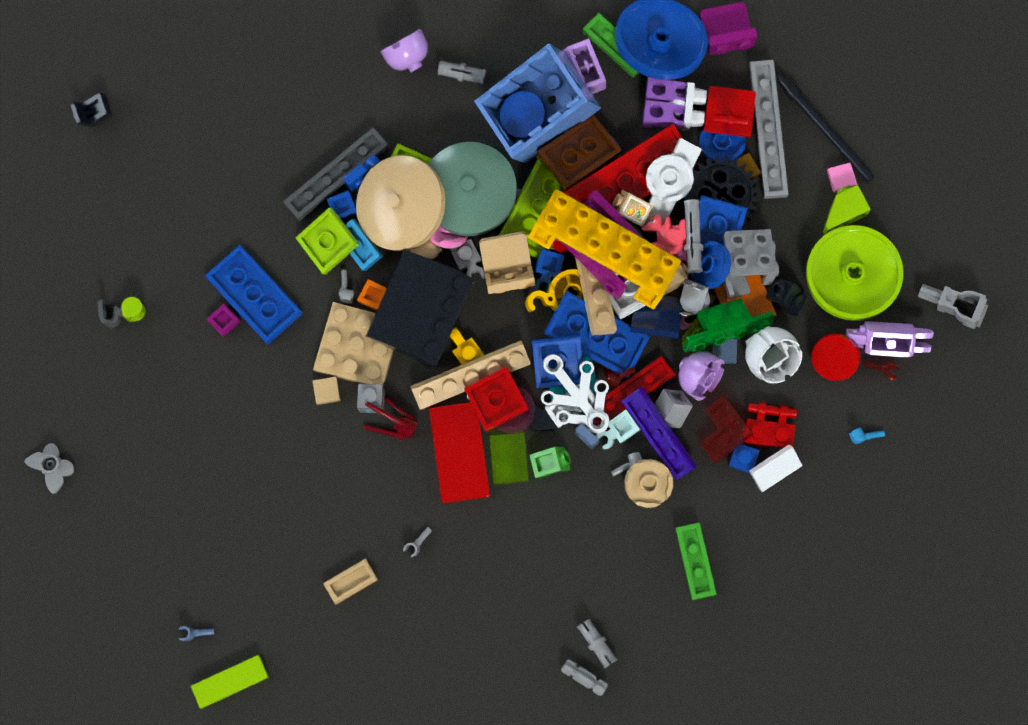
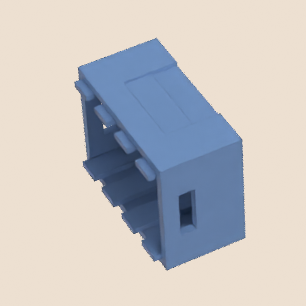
[474,44,601,164]

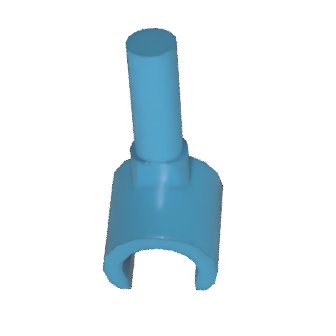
[849,427,885,444]

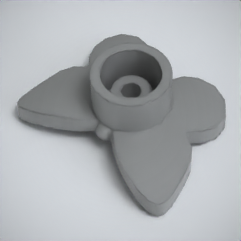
[25,443,75,494]

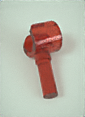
[864,361,900,380]
[604,367,635,388]

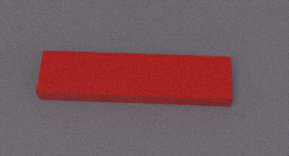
[592,356,676,425]

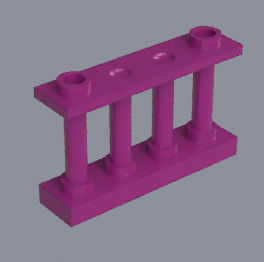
[555,190,644,300]

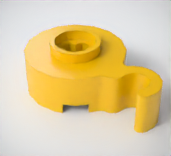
[525,269,584,312]

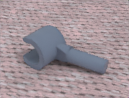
[178,626,214,641]

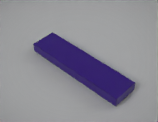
[621,387,697,481]

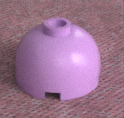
[380,29,428,72]
[679,351,725,401]

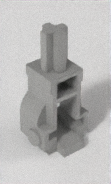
[918,284,989,329]

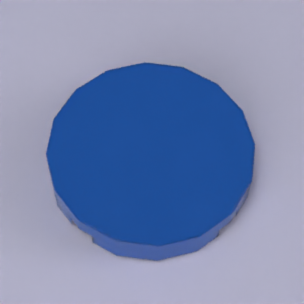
[500,91,547,139]
[699,128,746,163]
[690,241,731,289]

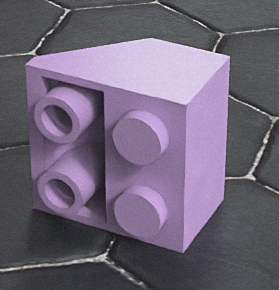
[562,39,606,94]

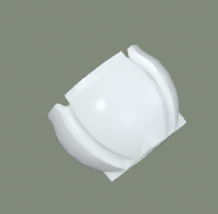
[745,326,802,383]

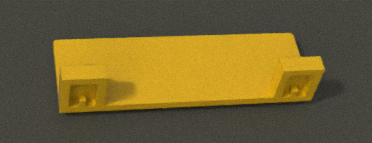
[528,189,681,310]

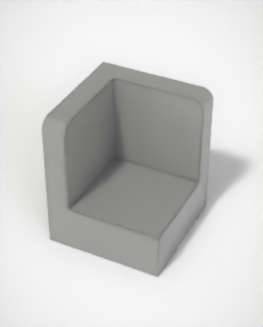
[722,274,750,300]
[655,389,693,428]

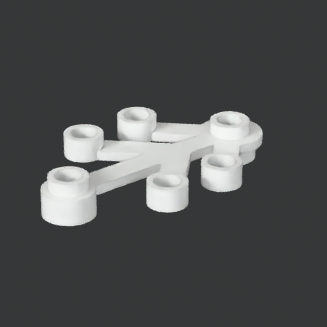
[541,354,609,434]

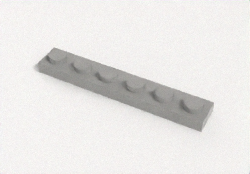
[749,60,788,199]

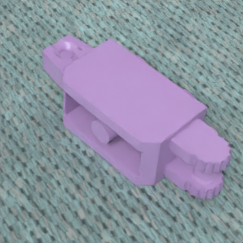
[846,321,934,357]

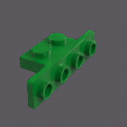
[683,298,775,353]

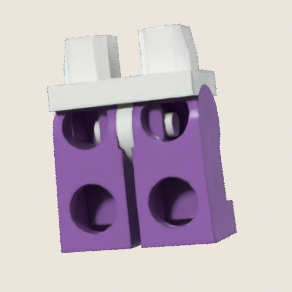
[642,77,707,131]

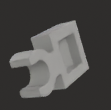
[450,239,485,283]

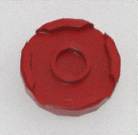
[812,333,860,381]

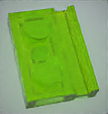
[490,433,529,485]

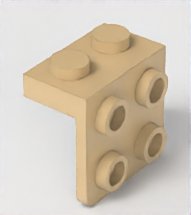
[479,231,535,294]

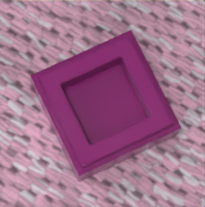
[206,303,241,337]

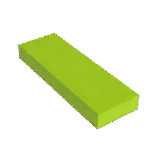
[191,655,269,709]

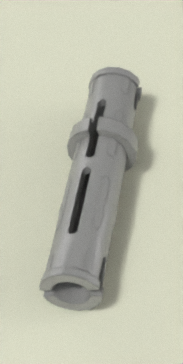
[684,199,703,273]

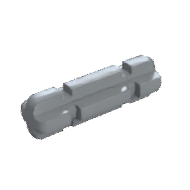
[561,659,608,696]

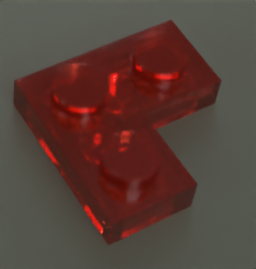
[699,395,754,464]

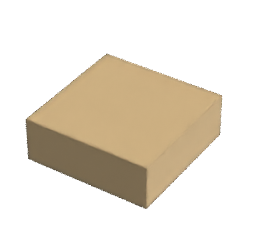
[313,377,341,405]

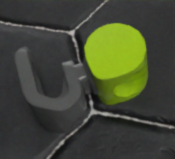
[98,297,146,329]

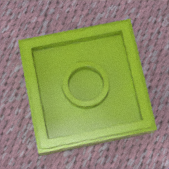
[296,208,360,274]

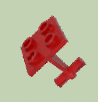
[704,86,756,138]

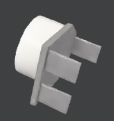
[679,279,710,317]

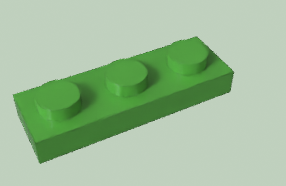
[583,13,639,78]
[675,523,717,600]

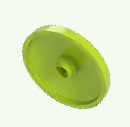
[806,225,903,321]

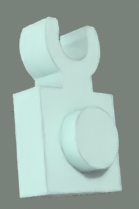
[596,409,641,449]

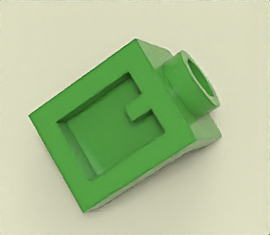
[530,447,571,478]

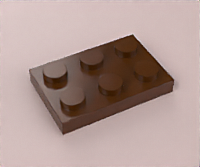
[537,114,622,191]

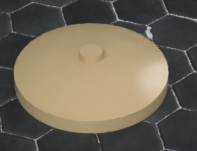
[356,156,446,251]

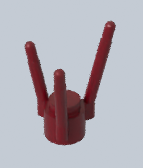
[363,397,418,441]

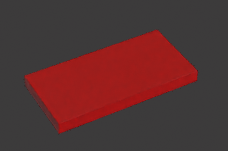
[429,402,490,504]

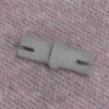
[438,60,486,84]
[577,619,618,669]

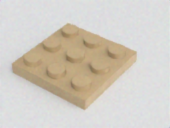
[313,302,394,387]

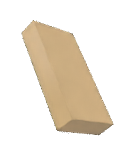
[323,558,378,605]

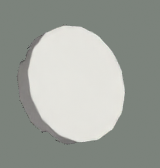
[645,154,694,202]

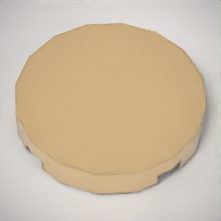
[624,459,673,508]

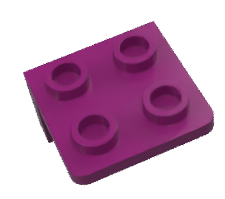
[700,2,757,55]

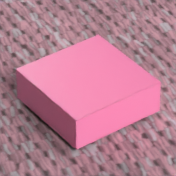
[827,163,857,193]

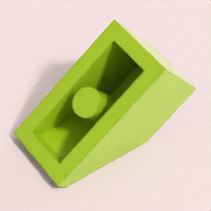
[823,185,871,235]

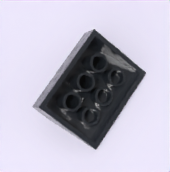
[366,250,474,367]

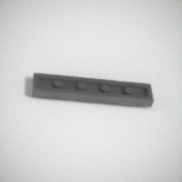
[283,128,389,221]

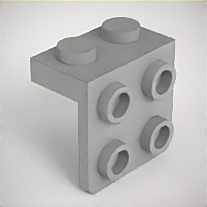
[724,229,779,285]

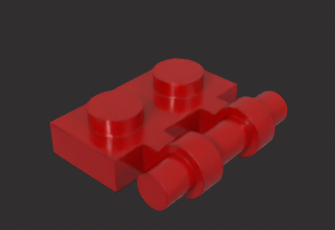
[743,401,797,449]

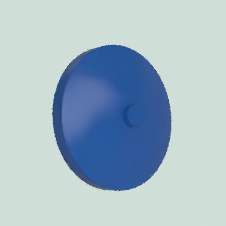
[615,0,708,80]

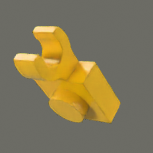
[449,327,484,365]

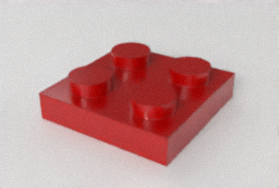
[464,366,529,432]

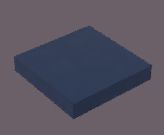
[630,296,682,339]

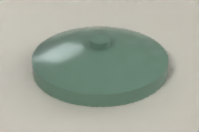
[428,142,517,236]

